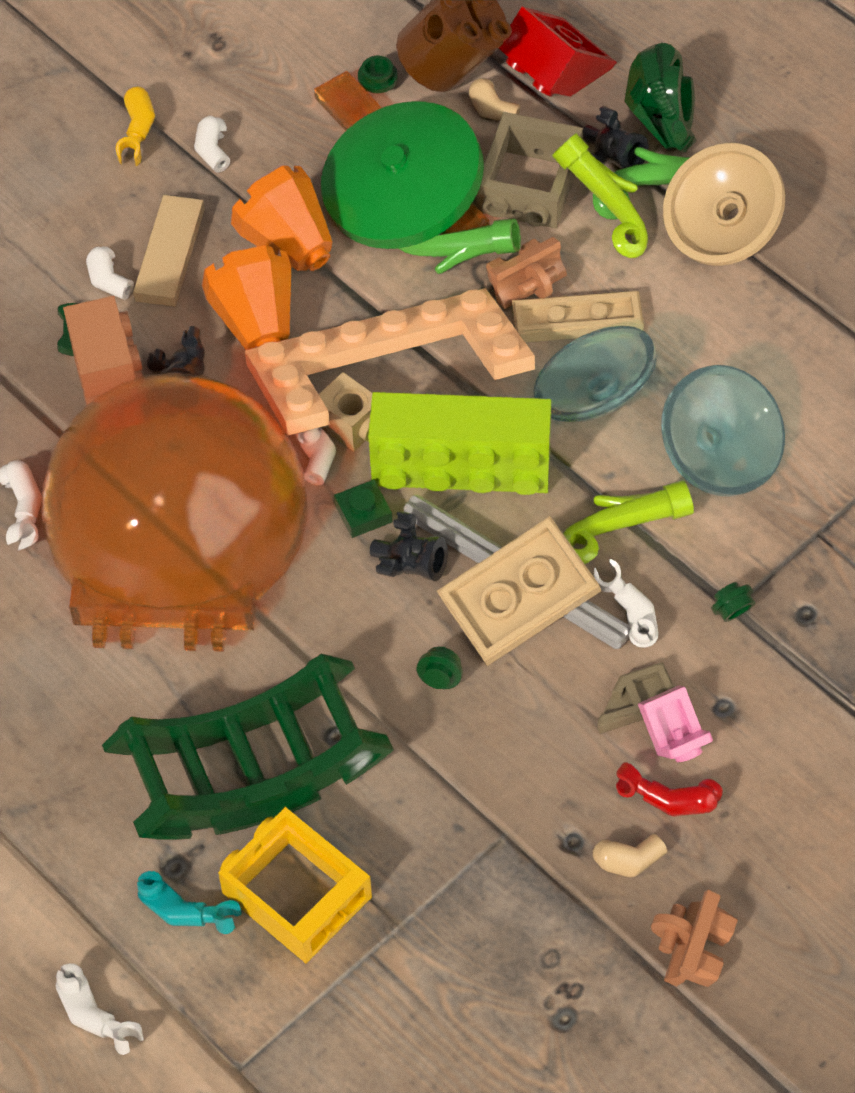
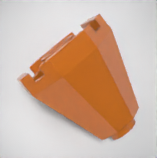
[231,165,333,271]
[202,245,291,350]

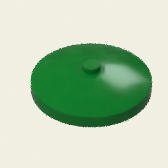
[321,101,484,249]

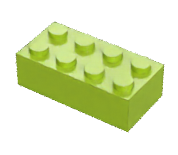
[368,392,551,495]

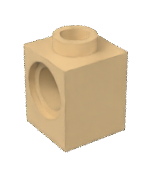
[319,372,372,452]

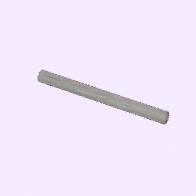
[403,495,631,649]

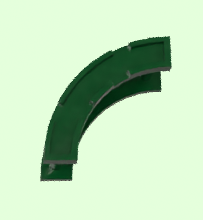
[102,653,394,840]

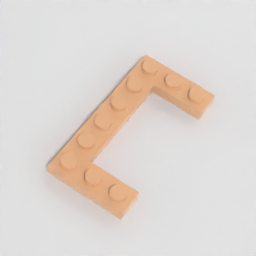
[245,288,535,436]

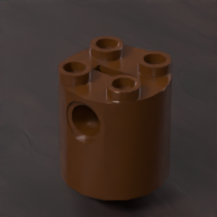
[396,0,512,93]

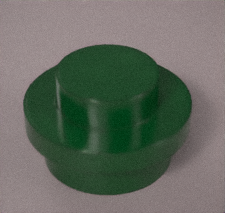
[358,55,398,93]
[711,582,756,622]
[416,647,463,690]

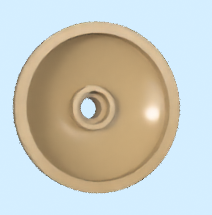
[663,143,785,266]

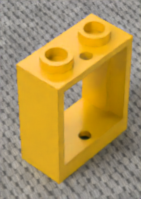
[218,807,372,964]

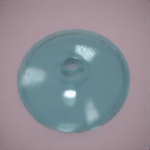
[534,326,657,423]
[661,365,785,497]

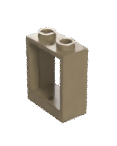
[477,112,583,229]

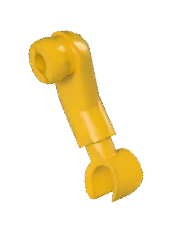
[116,86,155,166]

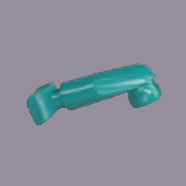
[137,871,242,934]

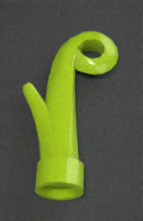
[551,133,648,258]
[563,480,694,564]

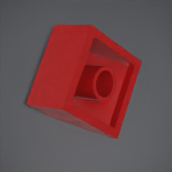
[498,6,617,97]

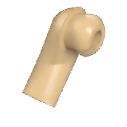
[469,78,520,121]
[593,834,667,878]

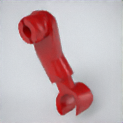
[616,762,723,817]

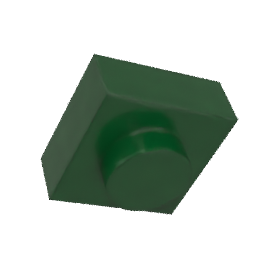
[334,479,393,538]

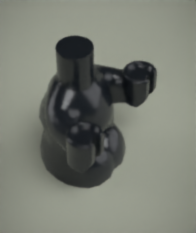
[583,106,649,169]
[147,326,205,402]
[370,511,448,581]

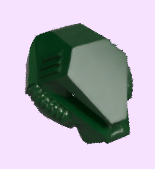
[624,43,696,153]

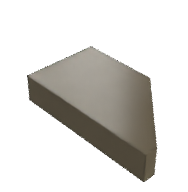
[597,662,674,734]

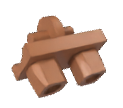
[486,237,567,309]
[651,890,738,987]

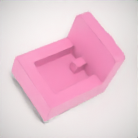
[638,685,713,762]

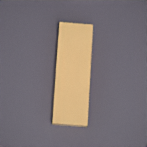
[133,195,205,307]
[512,291,644,342]

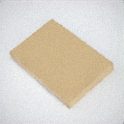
[437,516,601,666]

